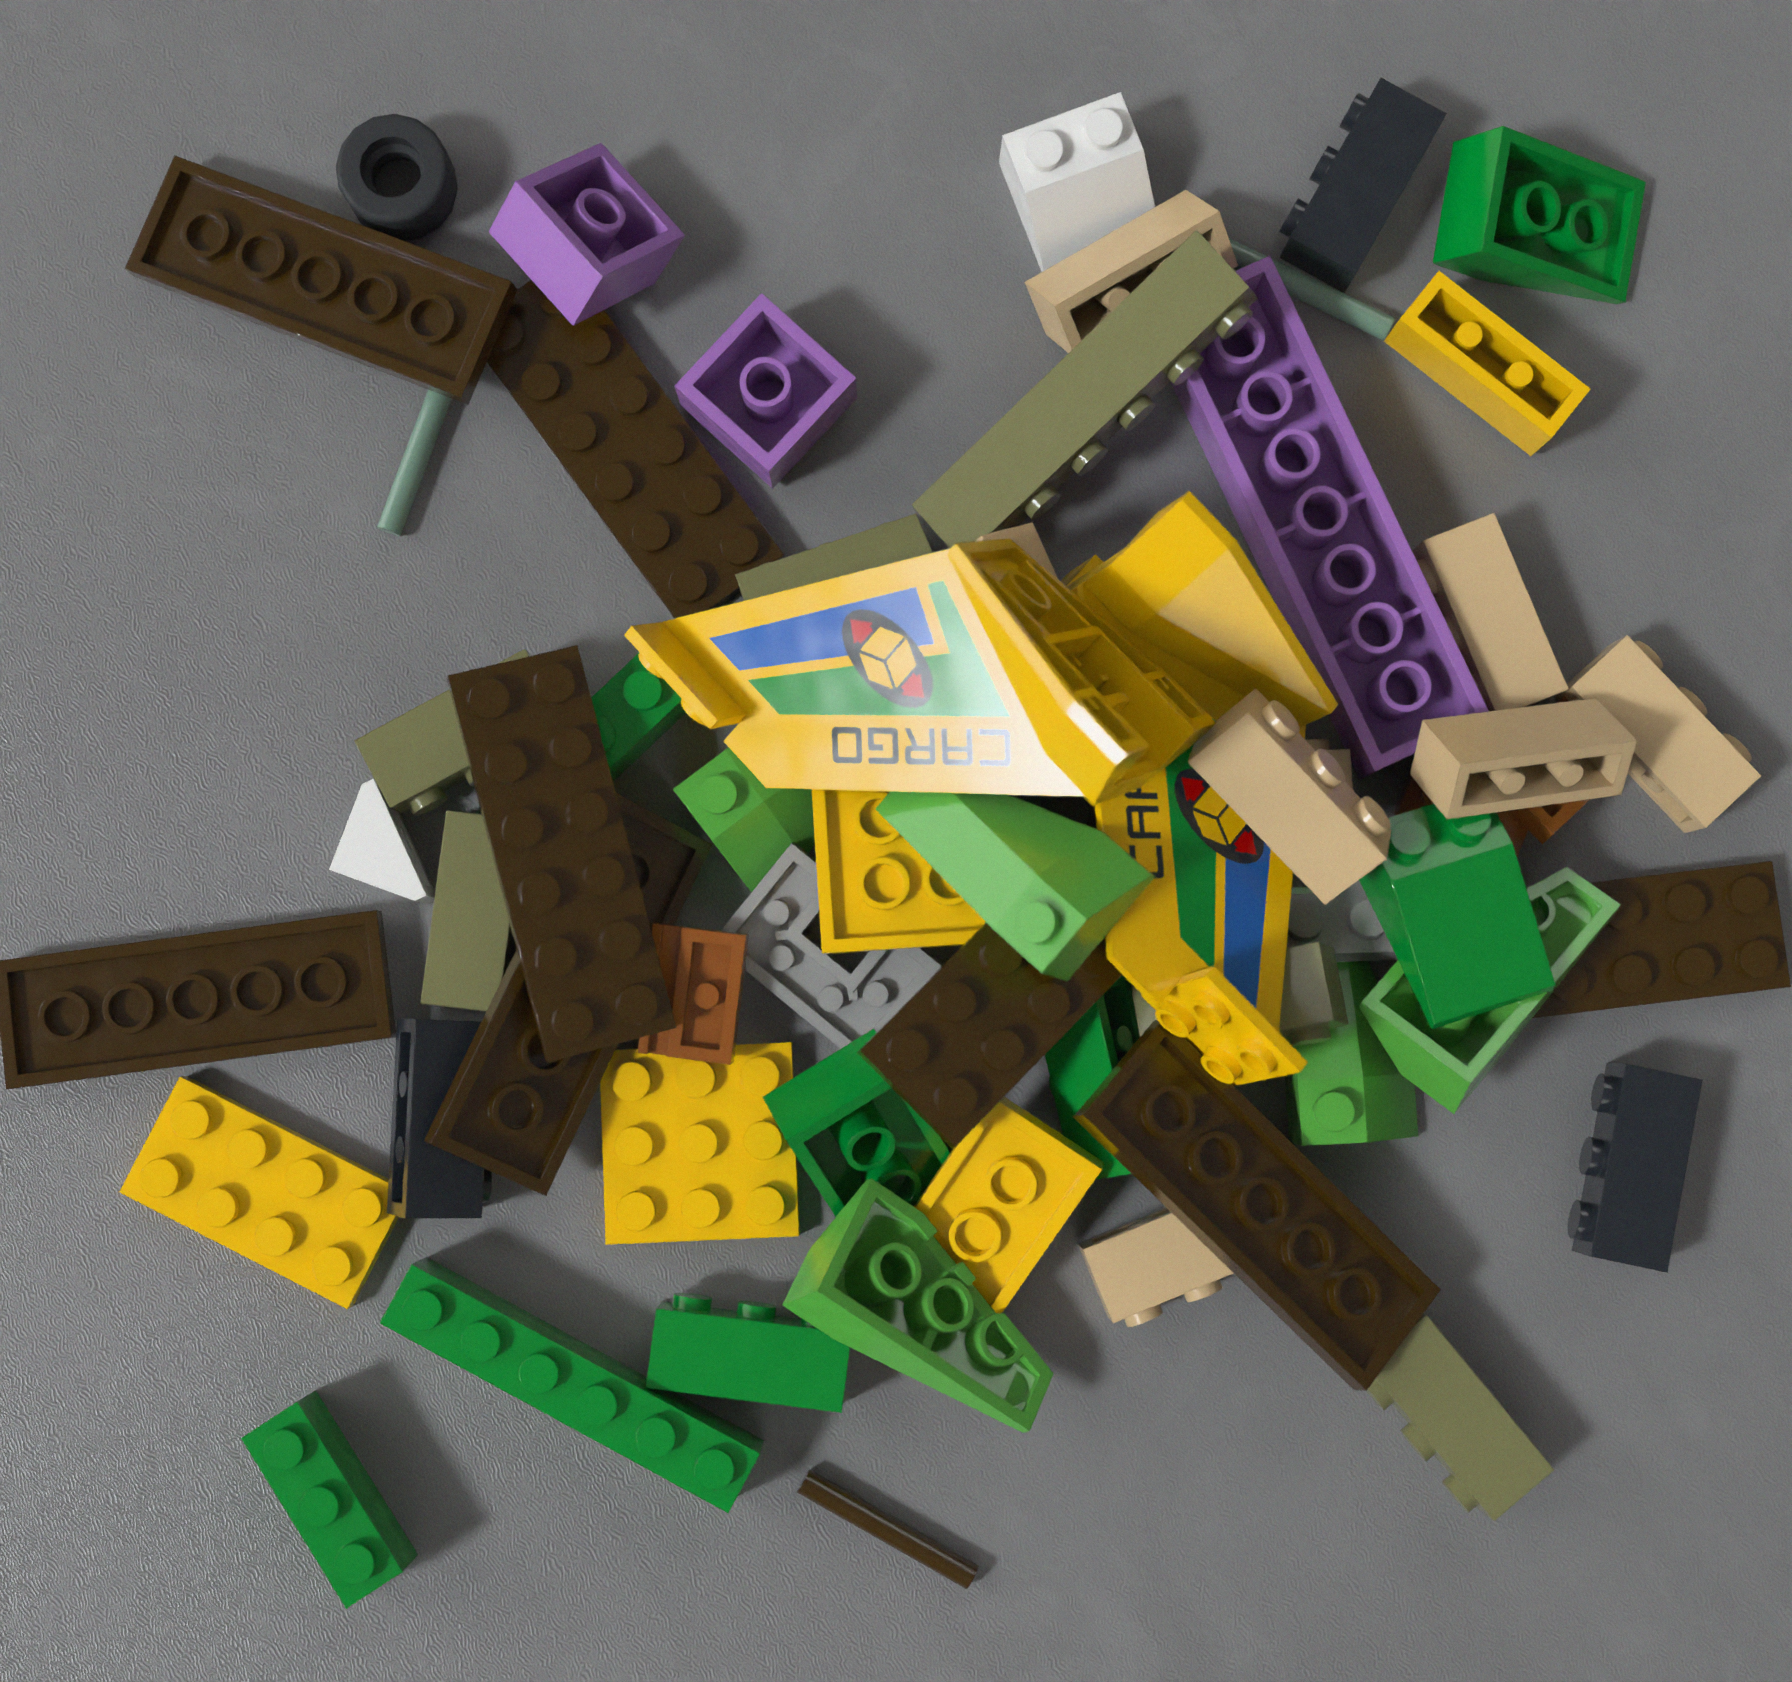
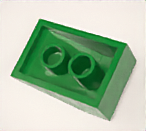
[1432,126,1646,304]
[1359,804,1556,1029]
[763,1029,950,1217]

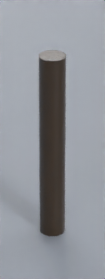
[797,1469,979,1589]

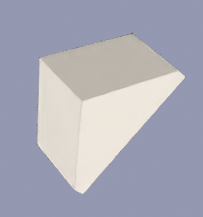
[329,779,435,904]

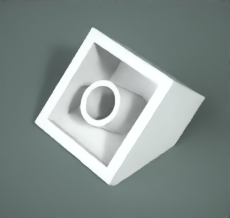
[999,92,1155,272]

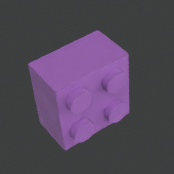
[489,143,685,326]
[675,293,857,489]

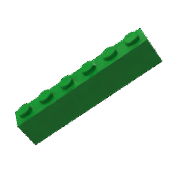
[380,1257,764,1513]

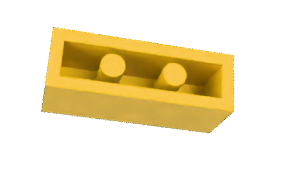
[1384,271,1591,456]

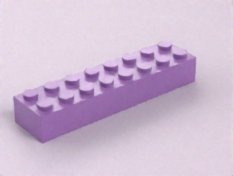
[1170,256,1489,780]

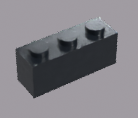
[1279,78,1447,293]
[387,1018,492,1219]
[1568,1063,1703,1273]

